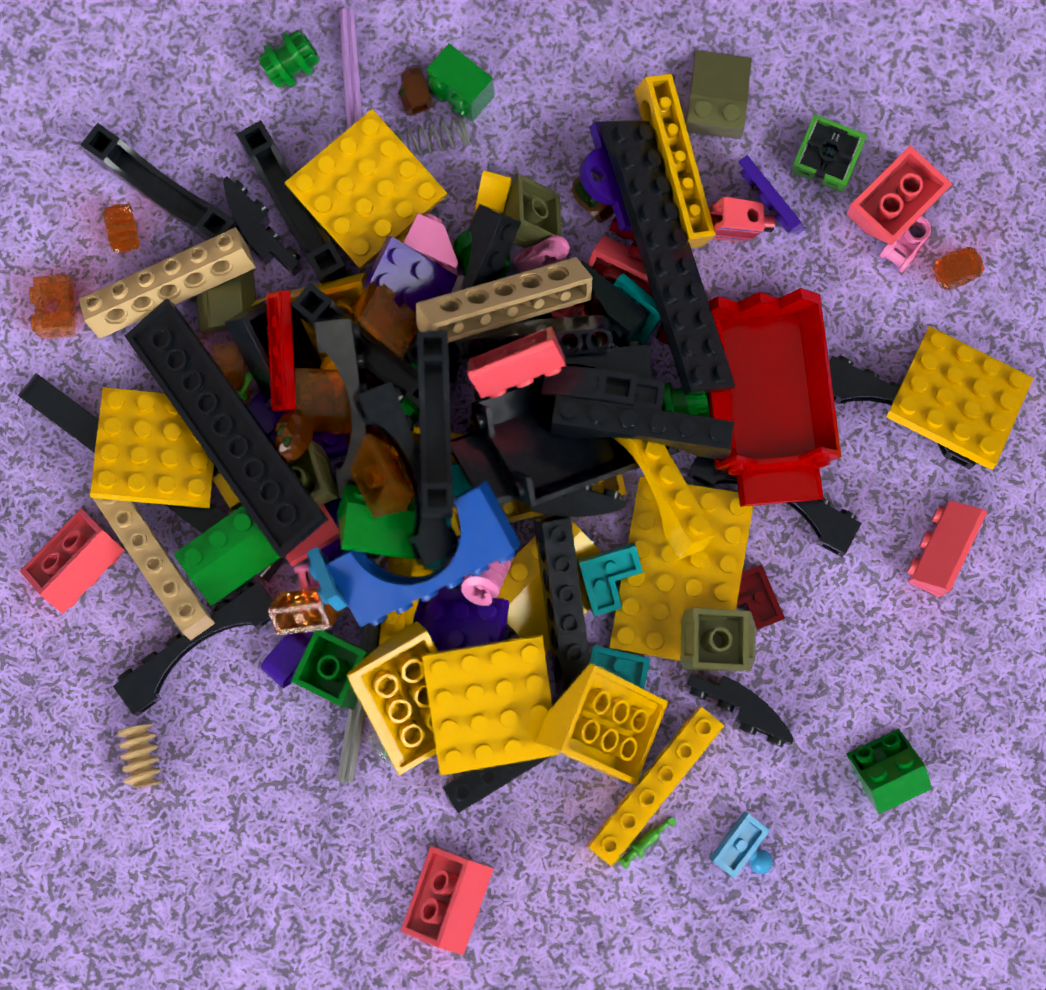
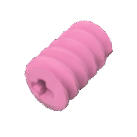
[461,557,514,606]

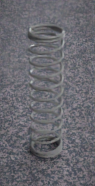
[395,115,470,157]

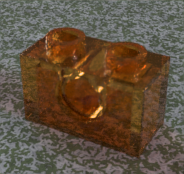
[29,274,76,340]
[268,588,342,635]

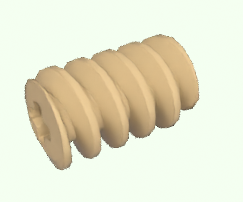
[118,724,162,788]

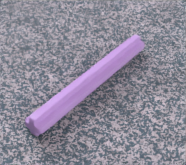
[339,8,362,129]

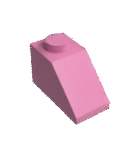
[403,213,459,275]

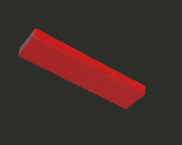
[266,290,296,412]

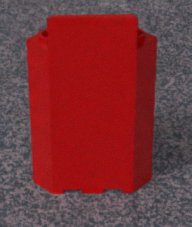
[707,288,842,507]

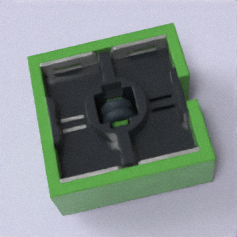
[790,114,867,193]

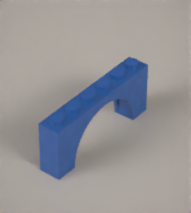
[326,480,521,627]

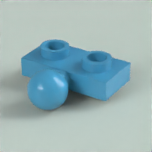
[307,547,348,612]
[709,811,773,879]

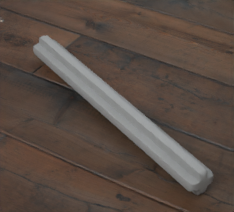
[337,623,380,783]

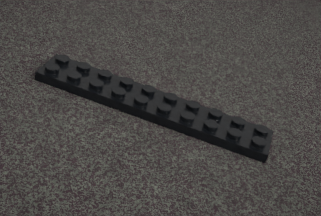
[599,121,736,395]
[125,298,328,558]

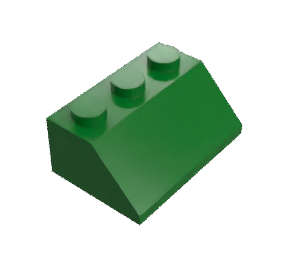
[337,484,415,559]
[173,505,281,606]

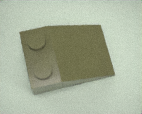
[686,51,752,140]

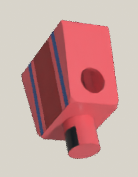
[708,197,775,241]

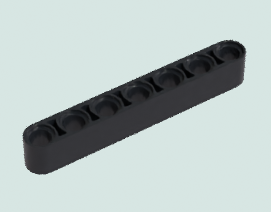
[408,315,613,365]

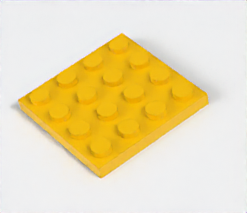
[285,109,448,270]
[886,326,1033,470]
[90,387,214,508]
[421,635,560,775]

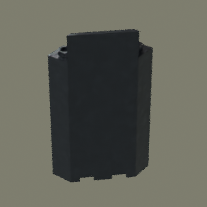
[451,379,679,507]

